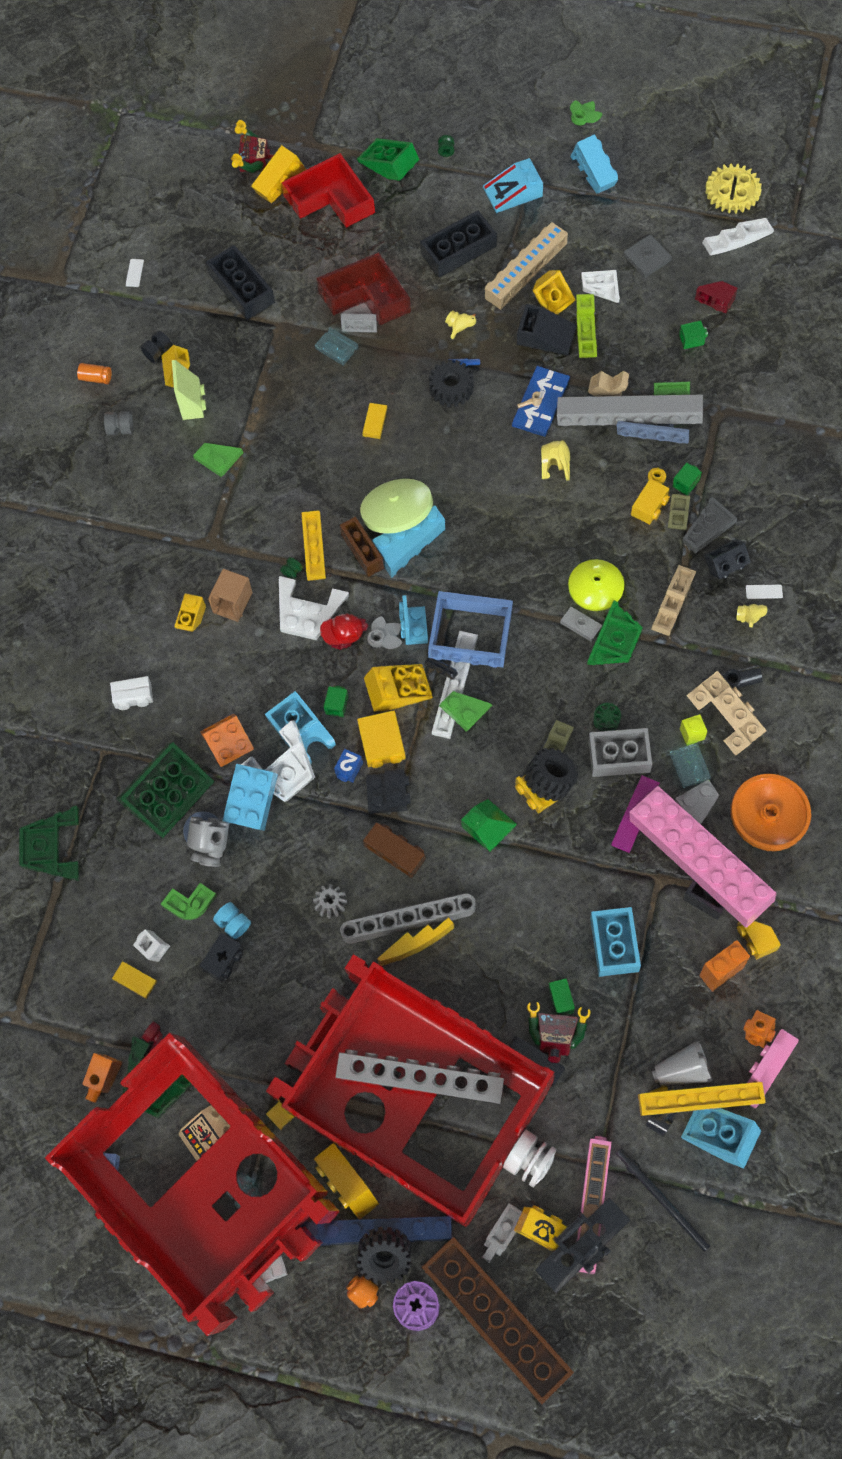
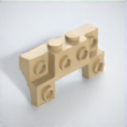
[687,670,767,755]

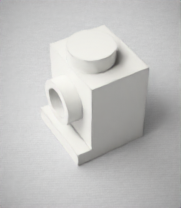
[133,929,170,962]

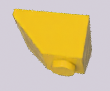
[533,270,576,315]

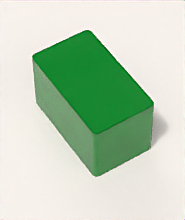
[549,979,575,1016]

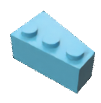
[570,134,618,194]

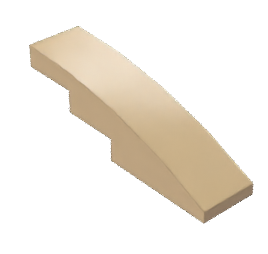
[651,565,696,636]

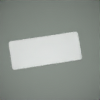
[126,259,144,287]
[746,585,783,599]

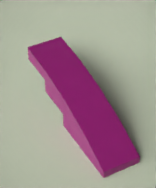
[611,776,660,853]

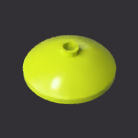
[568,559,624,611]

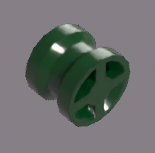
[438,135,454,157]
[280,557,303,580]

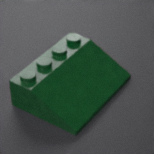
[116,742,215,838]

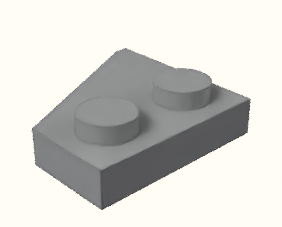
[675,779,719,824]

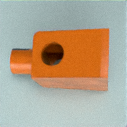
[83,1053,123,1103]

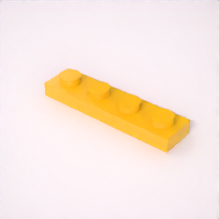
[302,511,326,581]

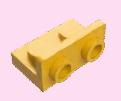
[515,775,556,814]

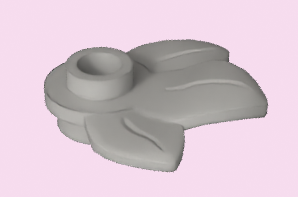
[367,616,402,649]

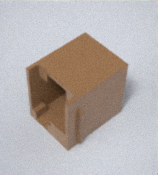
[208,569,253,622]

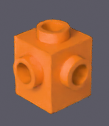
[744,1010,776,1048]

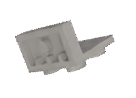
[341,300,379,332]

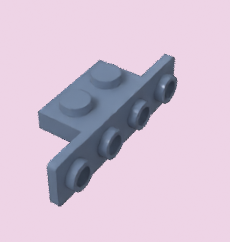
[617,421,689,444]

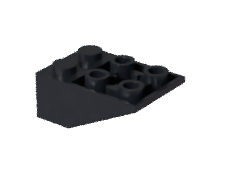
[517,304,576,355]

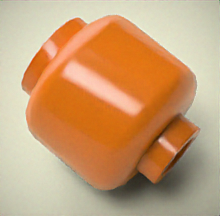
[346,1275,379,1308]

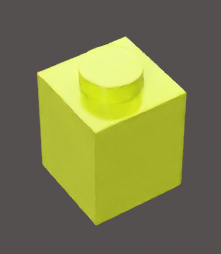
[680,715,707,745]

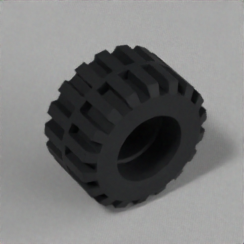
[524,748,578,801]

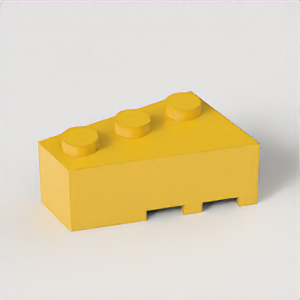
[251,145,307,203]
[314,1143,379,1220]

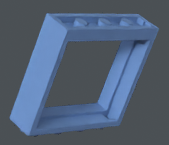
[428,591,513,668]

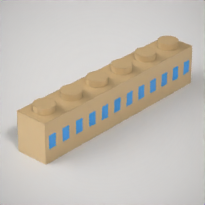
[485,222,568,310]

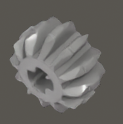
[313,884,347,919]

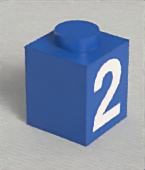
[334,749,363,783]

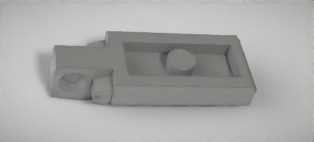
[482,1203,522,1263]

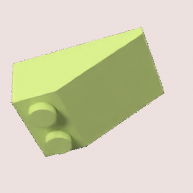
[172,360,206,420]

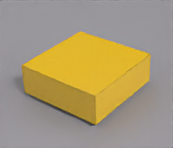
[266,1102,294,1130]

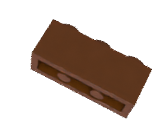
[340,516,384,577]
[363,822,425,878]

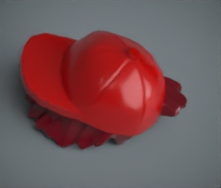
[320,614,368,650]

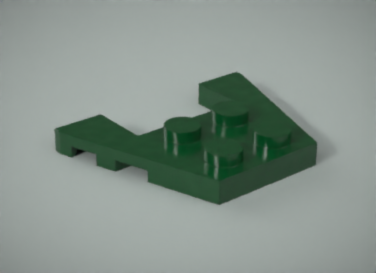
[19,806,79,881]
[122,1036,192,1119]

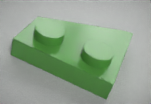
[193,443,243,477]
[439,691,492,732]

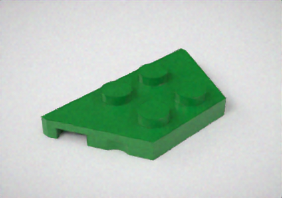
[587,600,643,665]

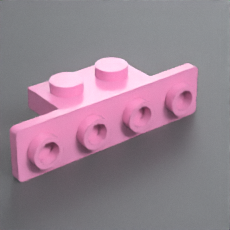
[747,1029,799,1108]

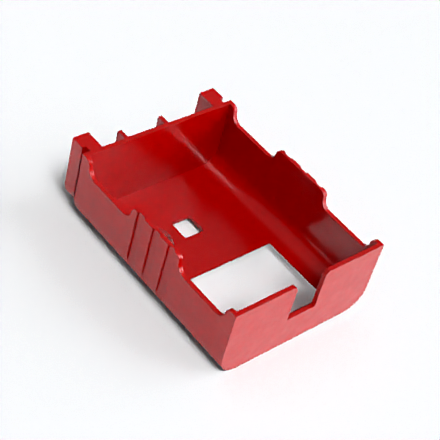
[266,954,554,1227]
[45,1033,339,1336]

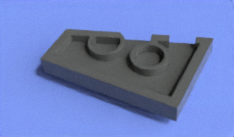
[683,497,737,553]

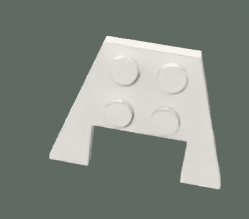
[279,576,349,640]
[241,720,315,802]

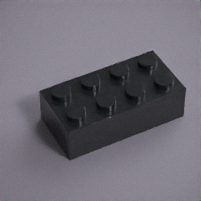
[420,210,497,278]
[206,245,275,320]

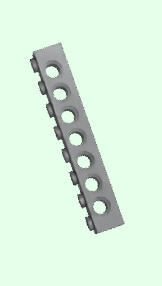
[335,1049,505,1104]

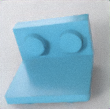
[399,595,428,645]

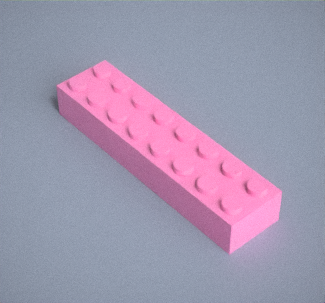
[629,786,776,928]

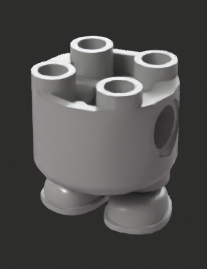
[187,817,229,867]

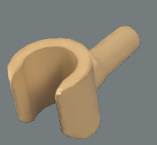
[517,391,542,408]

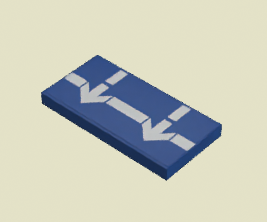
[512,366,570,437]

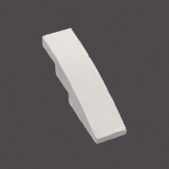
[702,218,774,255]

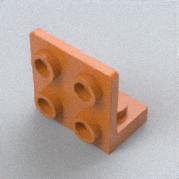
[200,714,254,767]

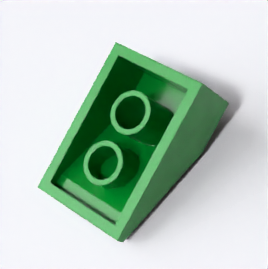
[357,138,419,181]

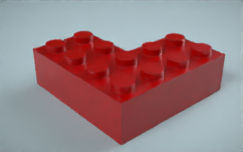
[281,153,375,227]

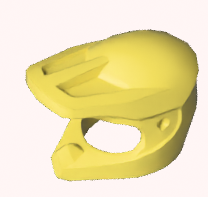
[541,440,570,481]

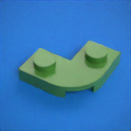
[161,883,217,920]

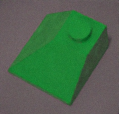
[461,799,517,852]

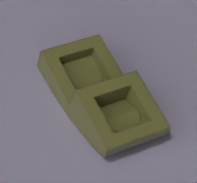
[668,494,690,530]
[543,720,574,753]

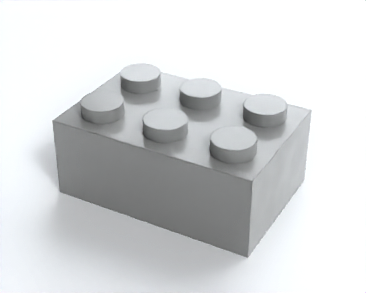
[588,728,652,777]

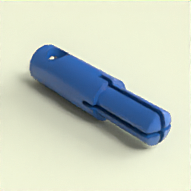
[448,358,480,366]

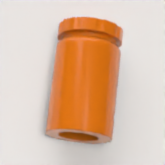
[77,363,112,384]

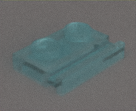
[315,327,358,366]
[670,743,711,788]

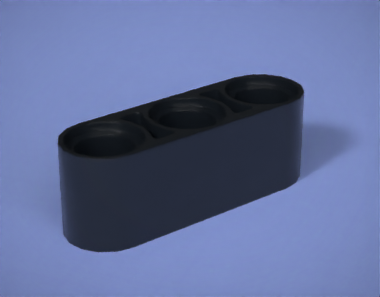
[509,1036,565,1086]

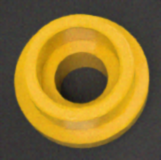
[648,468,666,484]

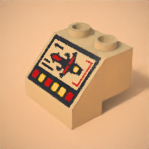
[178,1105,230,1161]

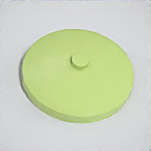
[360,479,433,533]

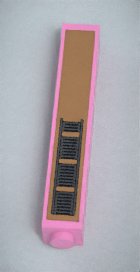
[577,1136,611,1274]

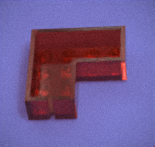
[316,253,411,325]

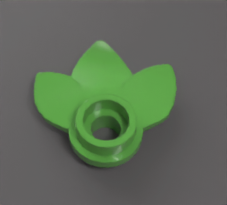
[570,100,602,125]

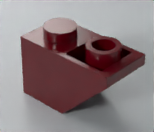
[695,281,738,313]

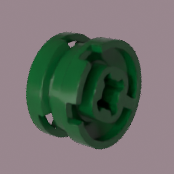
[593,703,621,732]

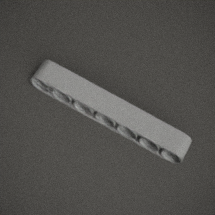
[340,894,476,944]

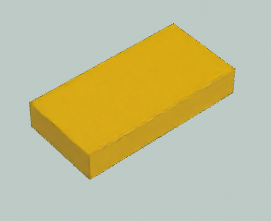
[363,403,387,439]
[112,961,157,999]

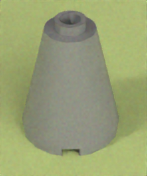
[652,1041,713,1086]

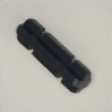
[425,658,458,679]

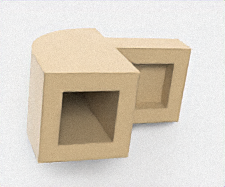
[588,371,629,397]

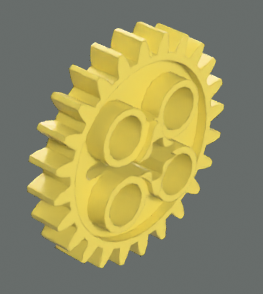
[705,164,762,214]

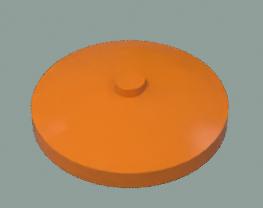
[731,774,811,851]

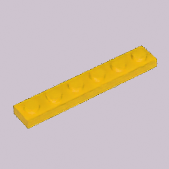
[638,1082,766,1116]

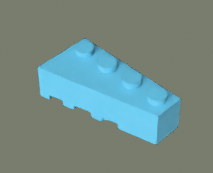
[372,506,445,578]

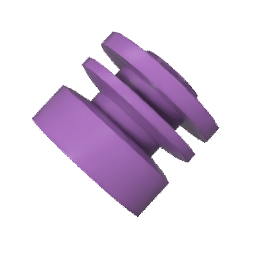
[393,1281,440,1331]

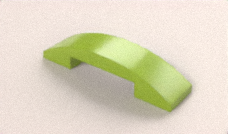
[576,294,597,358]

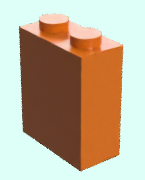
[699,940,750,991]

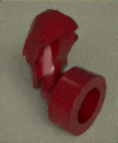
[141,1021,164,1054]

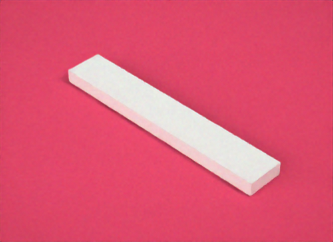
[432,631,478,739]

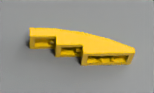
[377,917,454,966]

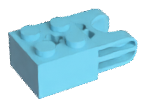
[265,691,336,764]

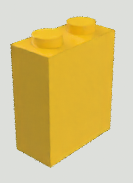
[357,710,405,768]

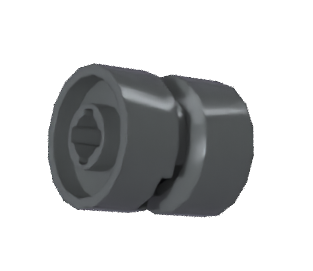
[104,411,133,436]

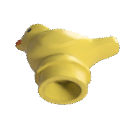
[445,311,476,339]
[737,604,768,627]

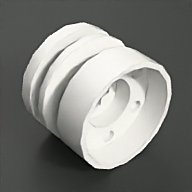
[503,1130,557,1188]

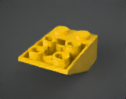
[364,664,433,711]

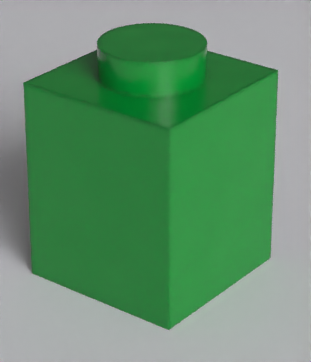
[679,321,708,349]
[672,463,702,496]
[324,686,349,717]

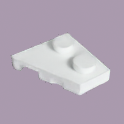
[581,270,620,303]

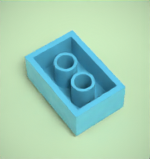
[222,764,278,831]
[590,907,641,977]

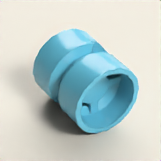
[213,902,251,940]

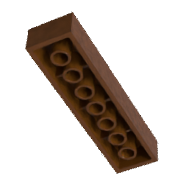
[422,1237,574,1405]

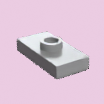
[560,607,602,642]

